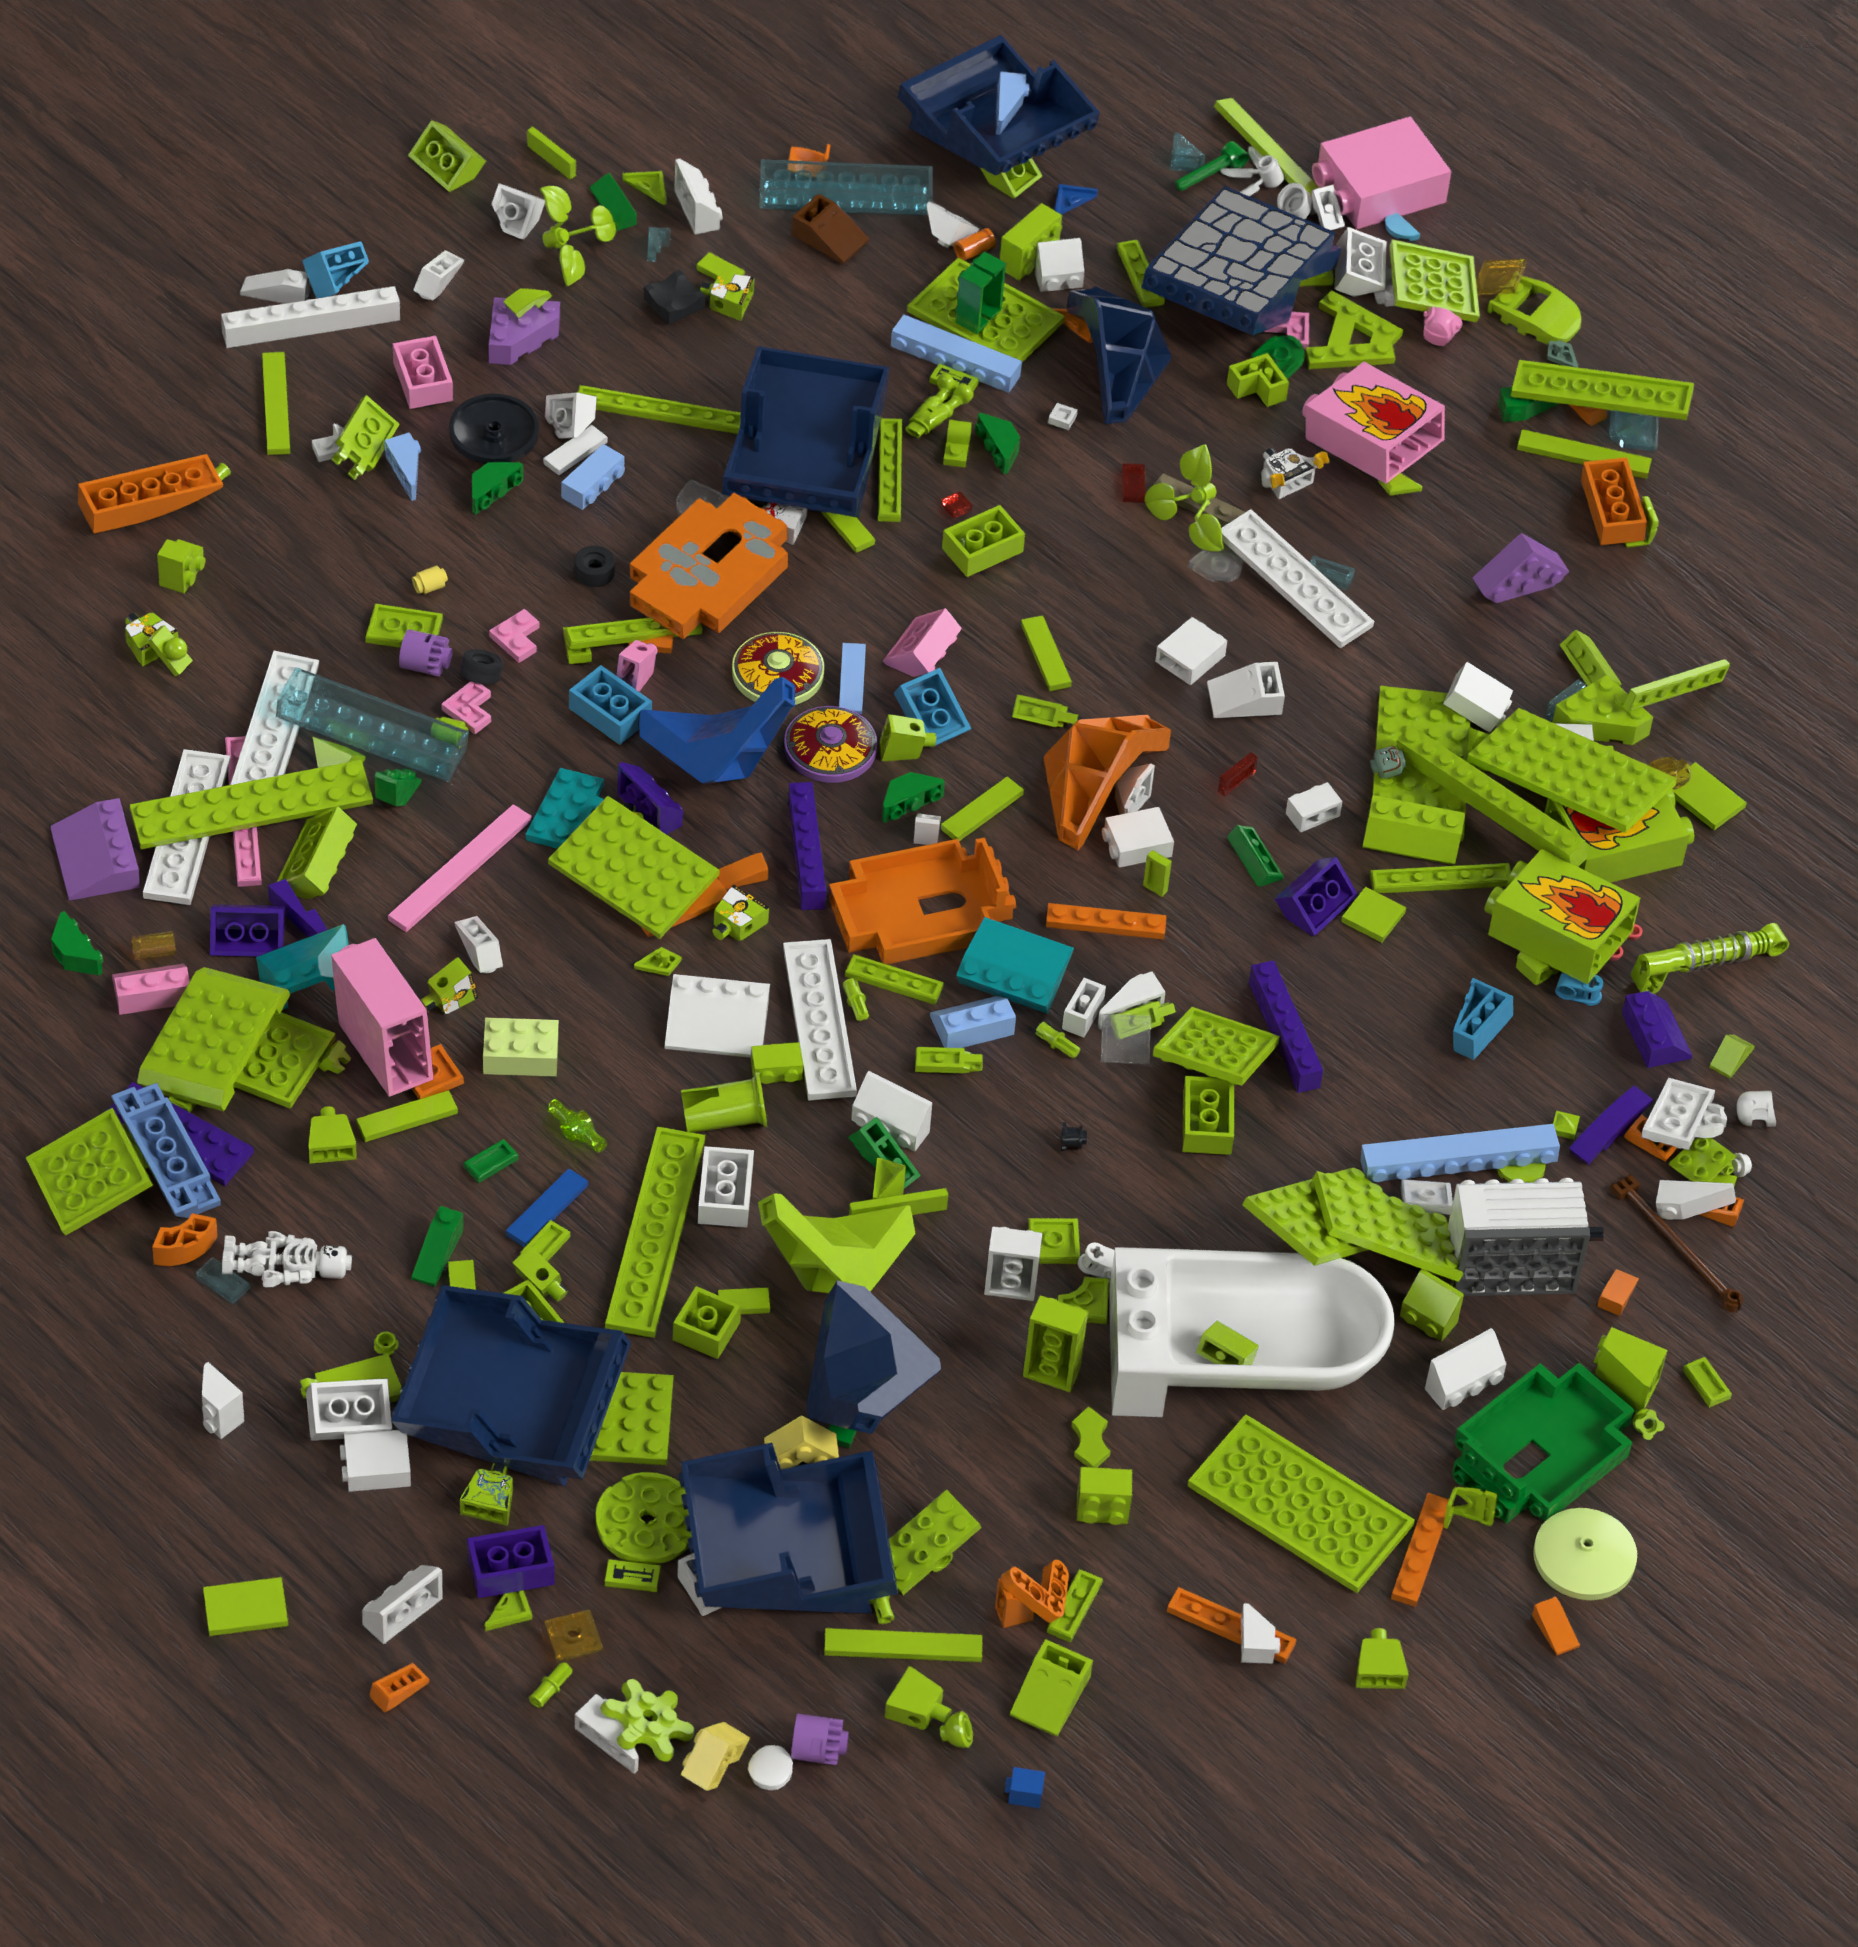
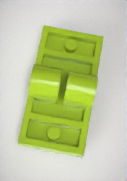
[889,1490,981,1595]

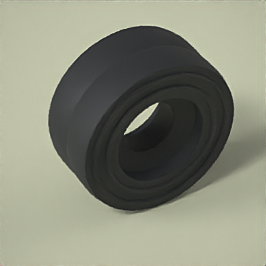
[574,545,615,587]
[460,649,503,684]

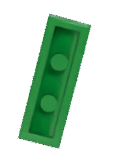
[590,173,637,231]
[1227,825,1284,887]

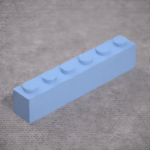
[891,315,1022,393]

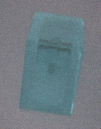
[1170,132,1205,172]

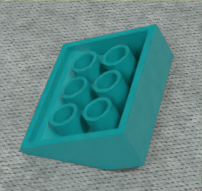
[956,917,1074,1014]

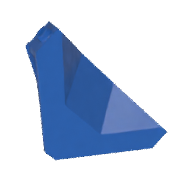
[639,677,795,784]

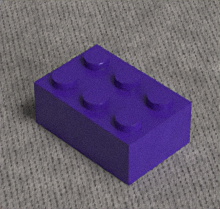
[467,1525,555,1598]

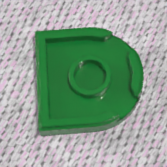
[1251,335,1305,379]

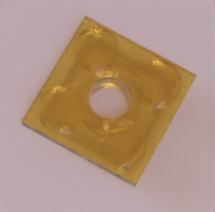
[544,1609,603,1662]

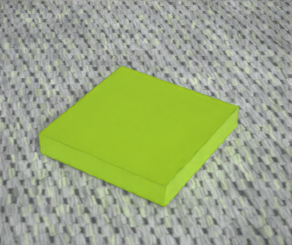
[1341,887,1406,943]
[1028,1218,1080,1264]

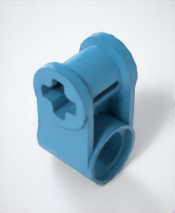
[1555,972,1603,1006]

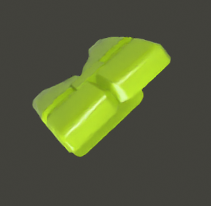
[1625,496,1659,548]
[1444,1487,1497,1529]

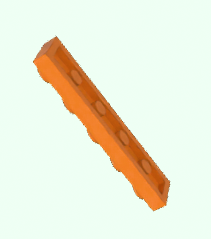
[1046,903,1166,940]
[1391,1493,1449,1607]
[1167,1587,1297,1664]

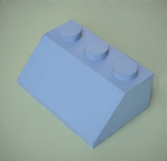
[930,996,1016,1048]

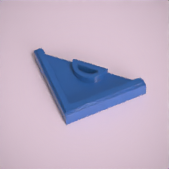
[1054,184,1098,215]

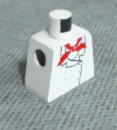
[754,502,808,545]

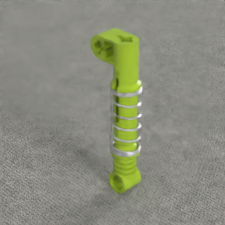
[1630,923,1790,994]

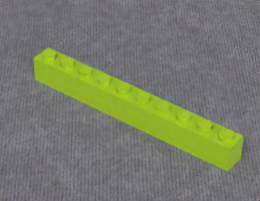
[1396,726,1587,867]

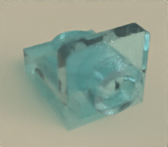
[647,227,671,261]

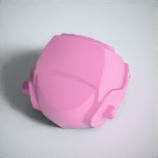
[1424,307,1463,346]

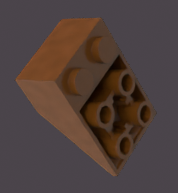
[791,193,869,264]

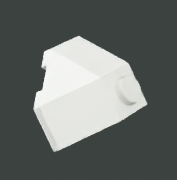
[492,184,545,240]
[927,201,979,248]
[545,393,596,439]
[1114,764,1155,815]

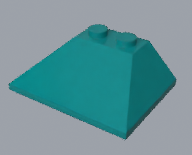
[256,924,349,1010]

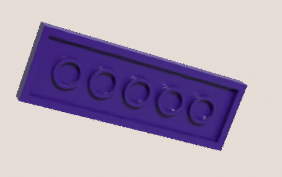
[107,1082,254,1186]

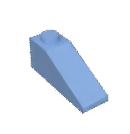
[995,72,1029,135]
[385,433,421,501]

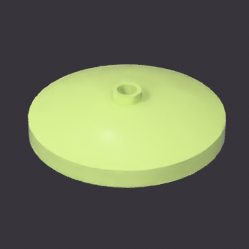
[1533,1508,1637,1600]

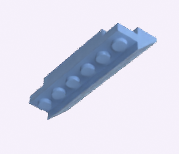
[111,1083,221,1218]

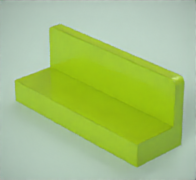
[1560,630,1622,686]

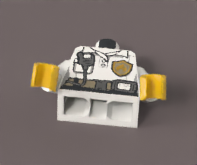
[1261,448,1330,499]

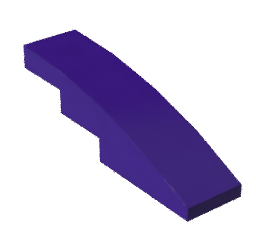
[1569,1086,1653,1166]

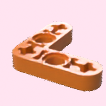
[1001,1560,1069,1623]

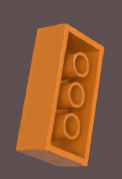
[1581,457,1647,545]

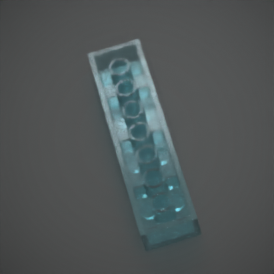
[759,159,933,215]

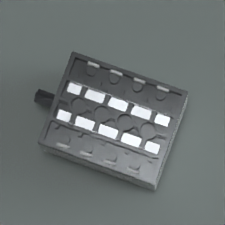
[1447,1178,1604,1296]

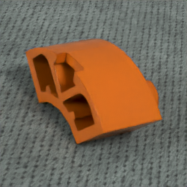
[152,1213,217,1267]

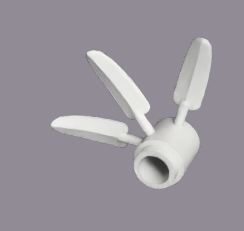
[1220,147,1284,196]

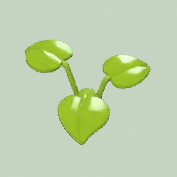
[540,186,616,286]
[1145,444,1224,552]

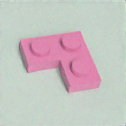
[1265,312,1309,350]
[489,609,539,663]
[441,681,491,734]

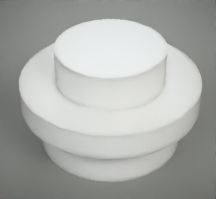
[1731,1153,1752,1177]

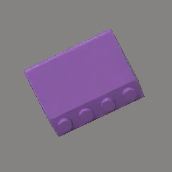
[50,798,140,901]

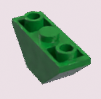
[975,413,1020,474]
[472,462,523,515]
[375,768,422,806]
[882,772,945,823]
[51,911,104,975]

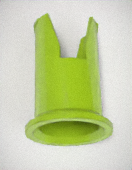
[681,1072,768,1133]

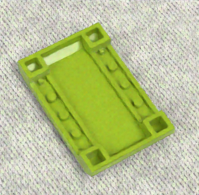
[137,967,290,1112]

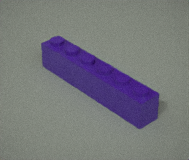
[788,782,826,910]
[1249,960,1323,1093]

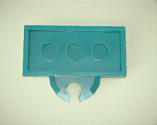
[525,768,604,849]

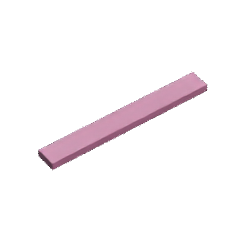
[225,736,262,887]
[388,804,531,932]

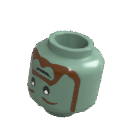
[1370,746,1406,779]

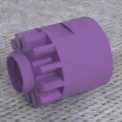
[399,629,452,677]
[791,1713,849,1765]

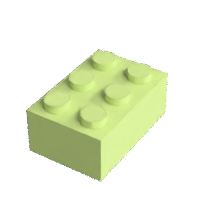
[483,1018,559,1076]

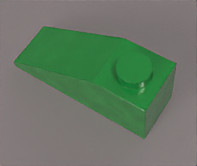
[1498,387,1560,422]
[849,1117,921,1189]
[411,1206,464,1287]

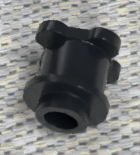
[1061,1122,1087,1151]

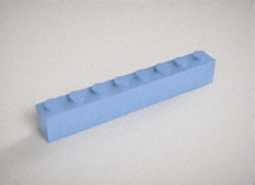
[1360,1124,1560,1182]

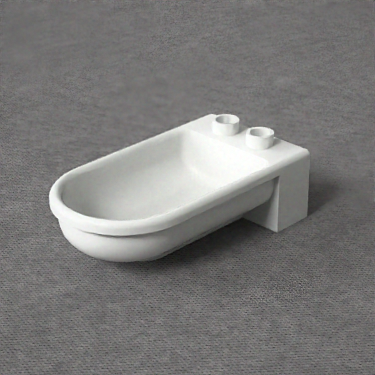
[1109,1247,1394,1417]

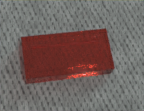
[1122,463,1146,503]
[1218,752,1258,796]

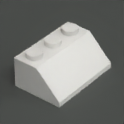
[675,159,722,234]
[1335,227,1386,296]
[852,1071,932,1152]
[1425,1328,1506,1410]
[362,1565,442,1644]

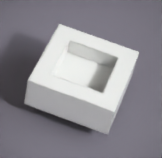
[1048,403,1077,430]

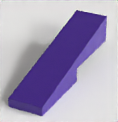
[268,879,327,938]

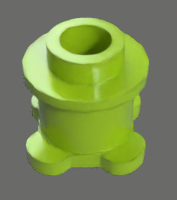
[1633,1409,1664,1440]

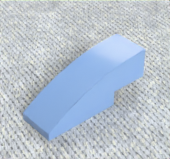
[839,643,866,714]

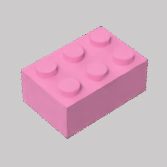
[393,336,453,409]

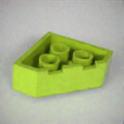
[1552,675,1653,745]

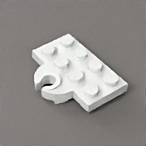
[1642,1078,1727,1150]

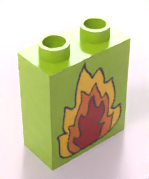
[1545,789,1694,883]
[1485,849,1640,984]

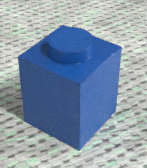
[1004,1767,1045,1808]

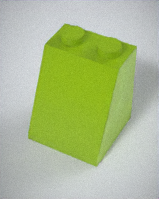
[1594,1327,1668,1412]

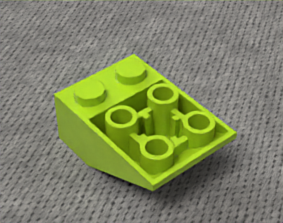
[1010,1639,1093,1737]

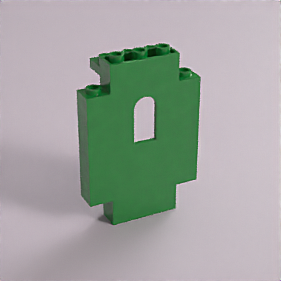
[1451,1363,1634,1524]

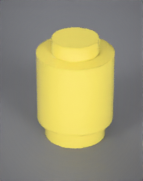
[412,566,448,594]

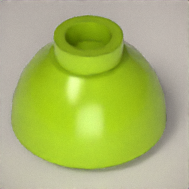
[940,1711,973,1748]

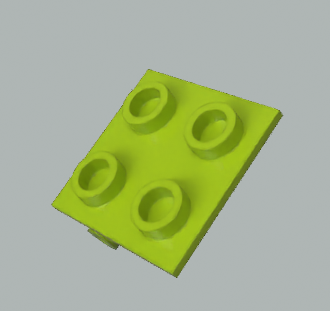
[1668,1137,1736,1182]

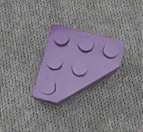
[489,297,560,365]
[1472,533,1569,603]

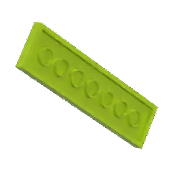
[1511,360,1694,420]

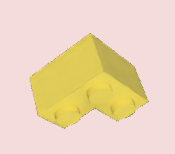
[764,1415,839,1469]
[681,1722,750,1791]

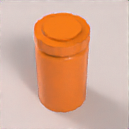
[954,228,996,261]

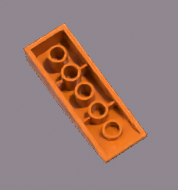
[78,454,223,534]

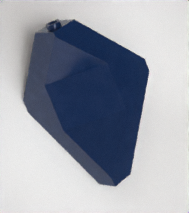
[1066,286,1171,424]
[807,1281,941,1434]

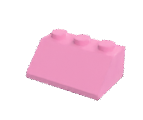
[883,608,962,677]
[112,964,190,1015]

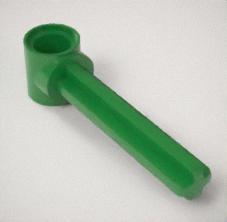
[1175,141,1249,191]

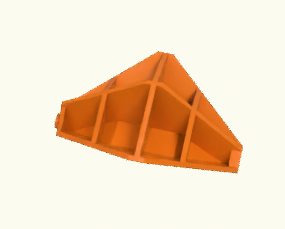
[1043,715,1171,850]

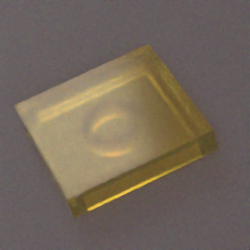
[1476,259,1527,294]

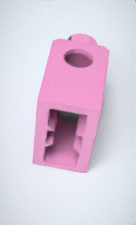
[617,640,658,692]

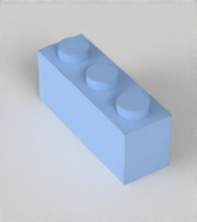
[561,444,625,510]

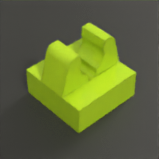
[318,1040,351,1074]

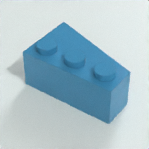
[302,241,369,299]
[1453,978,1513,1060]

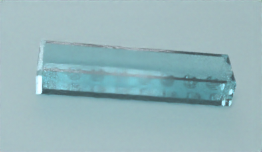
[276,667,469,782]

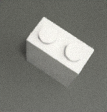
[1155,617,1227,685]
[1443,662,1513,733]
[1102,807,1174,868]
[340,1430,411,1492]

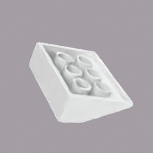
[665,974,770,1058]

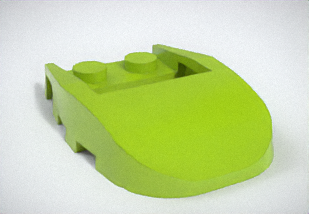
[1487,274,1581,344]

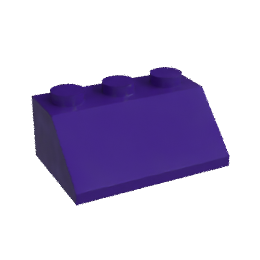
[617,762,683,835]
[1275,857,1359,936]
[210,904,285,956]
[1622,991,1692,1068]

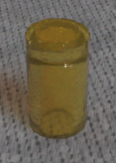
[131,931,176,960]

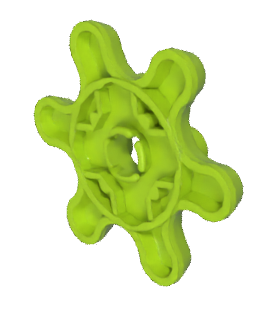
[600,1679,694,1761]

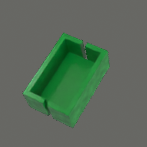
[955,252,1006,334]

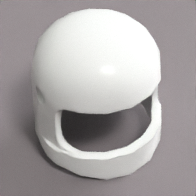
[1737,1091,1776,1127]

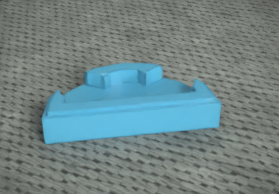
[1385,213,1420,241]

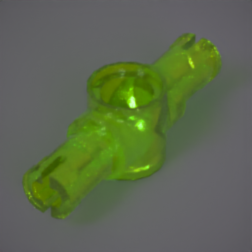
[547,1099,607,1153]

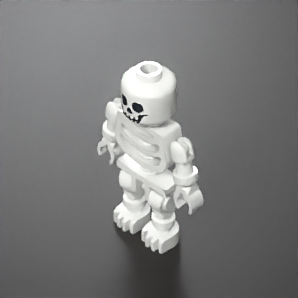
[222,1231,352,1287]

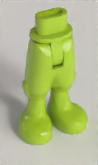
[905,373,973,438]

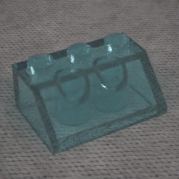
[1609,410,1659,451]

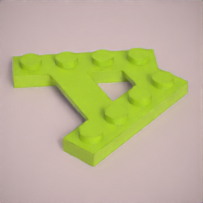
[1305,290,1403,369]

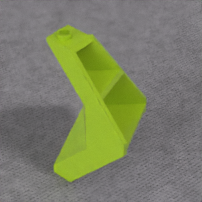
[758,1194,915,1293]

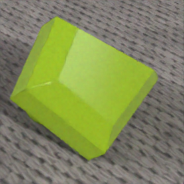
[1378,473,1422,495]
[634,947,682,976]

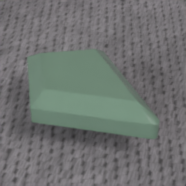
[1547,341,1578,368]

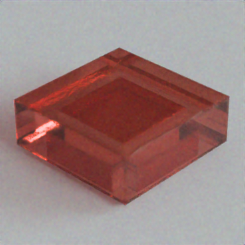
[941,491,972,519]

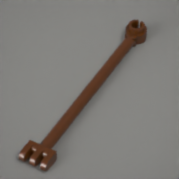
[1610,1175,1743,1312]

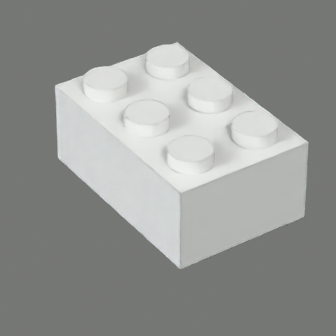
[698,1146,754,1228]
[984,1227,1042,1301]
[306,1379,392,1441]

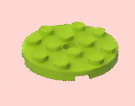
[596,1472,692,1565]

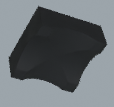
[644,269,705,325]

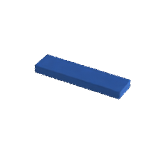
[506,1169,588,1248]

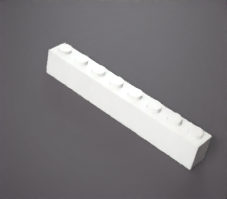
[221,286,400,348]

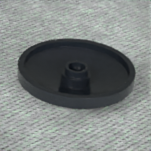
[449,394,539,464]

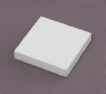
[1401,1180,1453,1215]

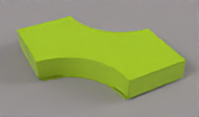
[1071,1407,1111,1468]

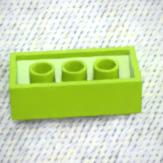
[1362,795,1465,866]
[277,806,357,900]

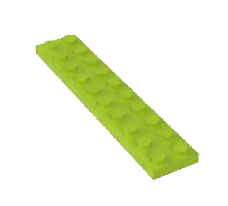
[130,760,373,849]
[605,1127,705,1338]

